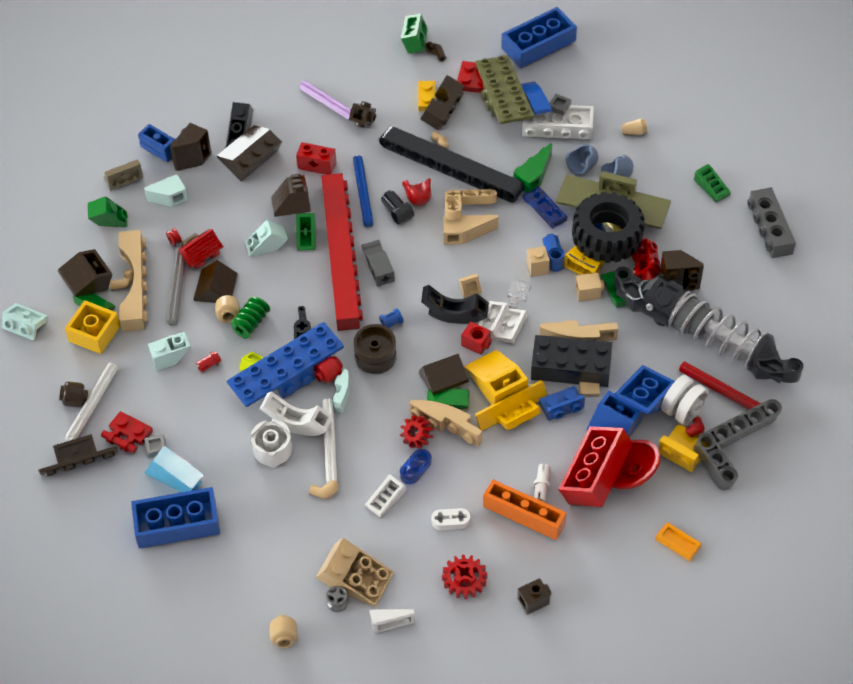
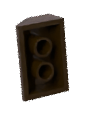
[217,125,282,182]
[271,174,311,217]

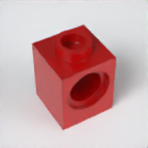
[461,321,492,355]

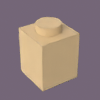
[526,246,550,277]
[575,273,604,302]

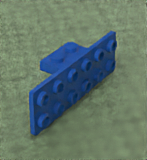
[227,322,344,407]

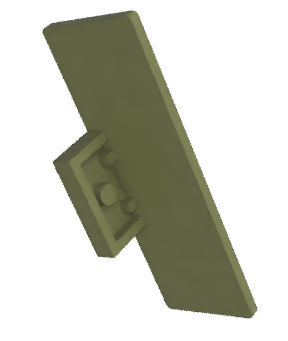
[475,55,534,124]
[556,171,671,229]

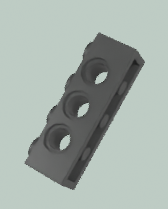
[747,187,796,258]

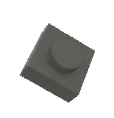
[549,94,571,116]

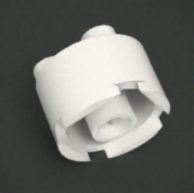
[251,420,293,468]

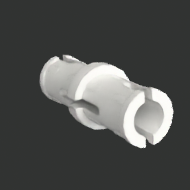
[534,464,551,503]

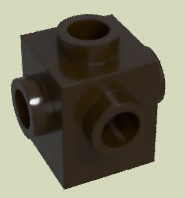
[348,101,376,128]

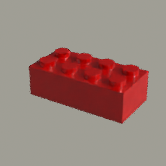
[558,426,633,507]

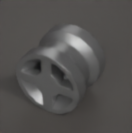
[326,586,348,612]

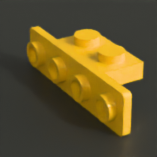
[475,380,547,431]

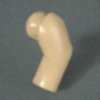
[309,480,339,499]

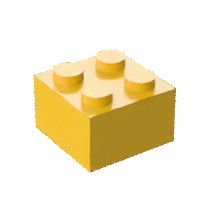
[65,300,121,354]

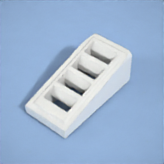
[364,474,407,518]
[369,609,415,634]

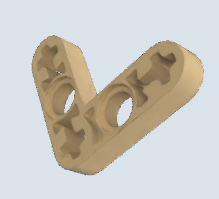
[445,189,497,220]

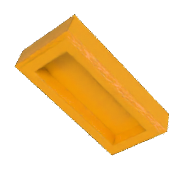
[655,522,702,561]

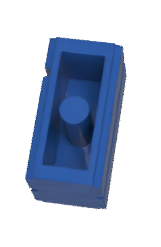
[138,124,176,162]

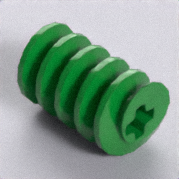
[231,297,270,339]

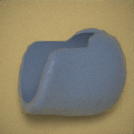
[566,144,599,175]
[601,155,634,177]

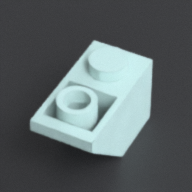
[144,175,188,207]
[245,220,288,257]
[148,332,191,371]

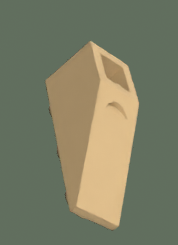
[443,214,498,245]

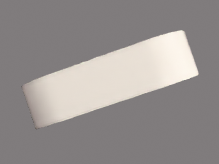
[431,508,470,531]

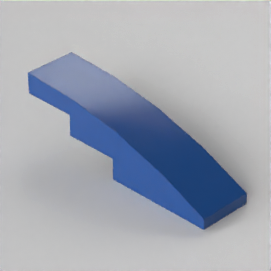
[521,81,552,115]

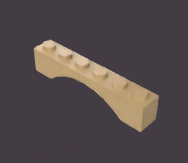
[119,230,148,332]

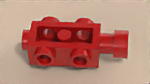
[631,238,661,281]

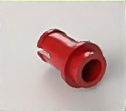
[195,351,221,373]

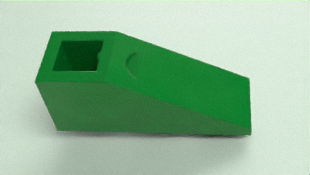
[513,143,552,195]

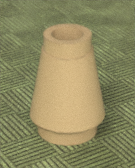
[622,118,648,135]

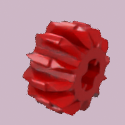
[400,415,434,449]

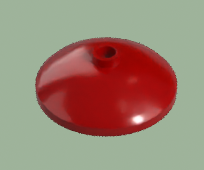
[612,439,661,490]

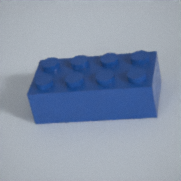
[501,7,577,68]
[131,487,220,549]

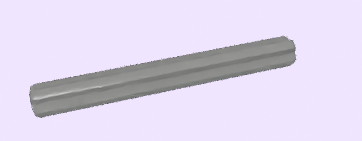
[166,247,185,325]

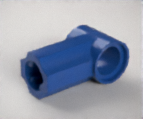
[542,233,564,272]

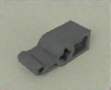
[361,240,395,287]

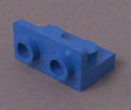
[539,386,585,421]

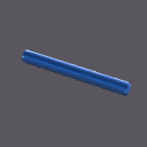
[353,155,373,227]

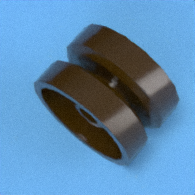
[354,324,397,374]

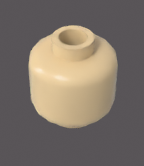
[215,295,240,323]
[269,615,298,648]

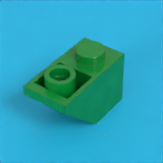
[87,196,128,227]

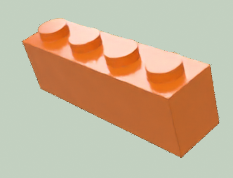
[483,479,567,541]

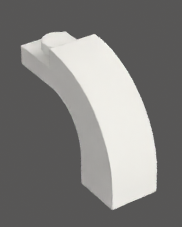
[260,391,333,436]

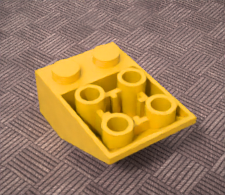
[464,350,528,405]

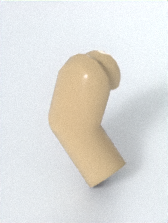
[431,131,449,149]
[110,269,134,290]

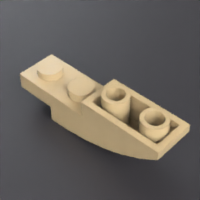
[539,320,618,341]
[409,400,483,447]

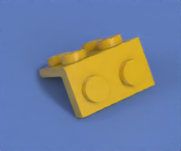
[658,425,708,473]

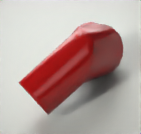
[685,417,705,438]

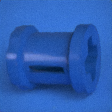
[379,308,404,329]

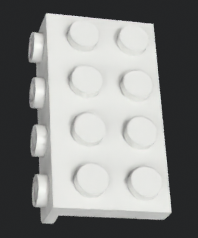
[522,105,594,139]

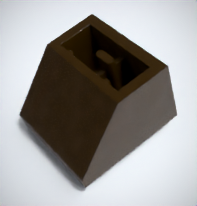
[170,123,212,171]
[58,249,113,297]
[659,250,704,291]

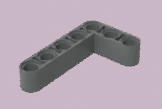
[694,399,782,490]

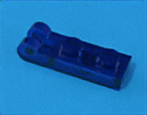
[522,186,567,229]

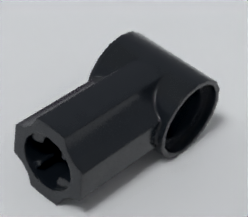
[381,190,415,225]

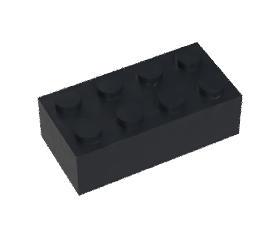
[531,335,613,387]

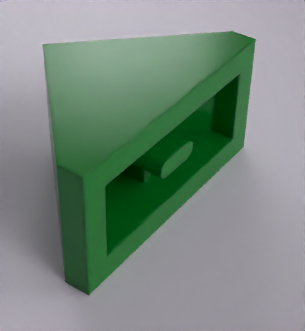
[296,213,316,250]

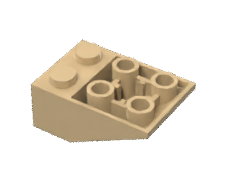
[315,538,394,607]

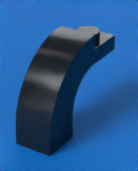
[421,285,489,324]

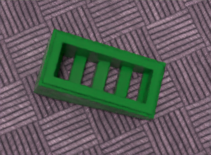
[694,164,731,203]

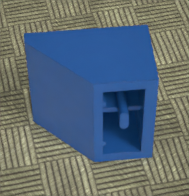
[586,391,642,437]

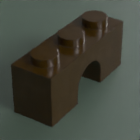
[420,75,464,130]

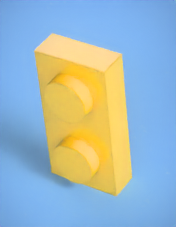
[418,81,436,111]

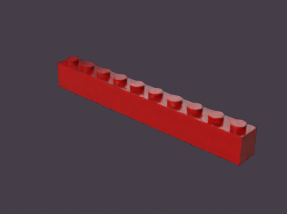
[321,173,363,331]

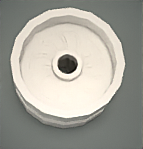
[661,375,709,426]

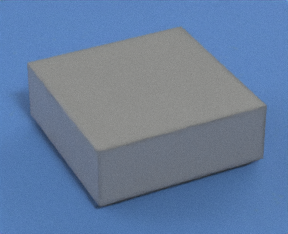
[144,434,166,458]

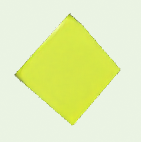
[239,352,264,371]

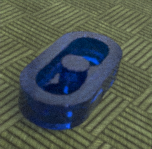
[400,449,432,484]

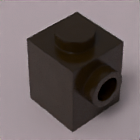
[517,578,552,615]

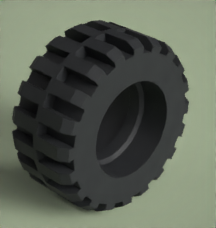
[572,192,645,263]

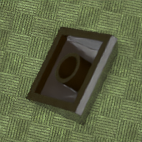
[193,260,238,303]
[418,353,469,395]

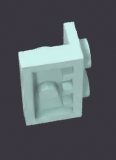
[2,303,48,340]

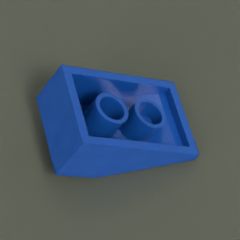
[614,365,675,415]

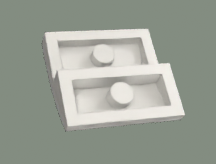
[478,301,528,344]

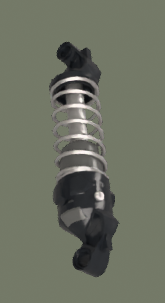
[614,266,804,384]

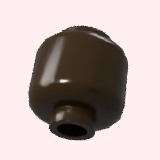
[59,381,88,408]

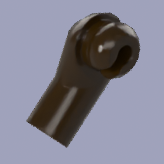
[425,42,446,62]

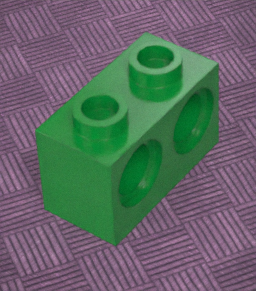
[401,13,428,54]

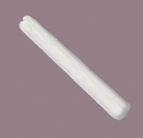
[65,362,118,441]
[322,398,337,484]

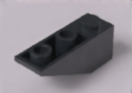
[226,102,254,148]

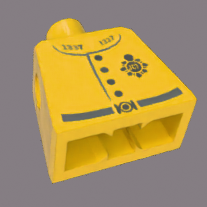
[564,246,605,275]

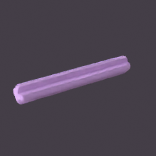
[299,81,351,119]

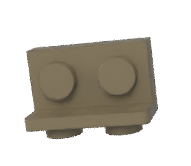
[104,159,144,191]

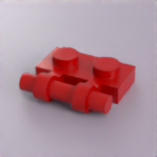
[101,411,153,454]

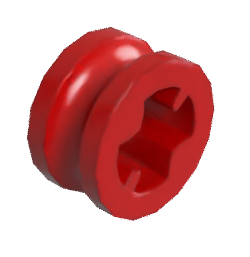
[166,228,182,247]

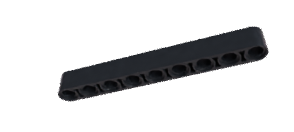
[379,126,525,203]

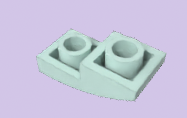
[332,369,350,414]

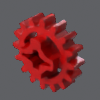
[442,554,487,599]

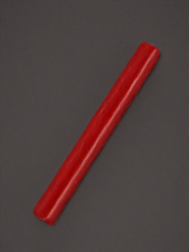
[679,361,761,410]

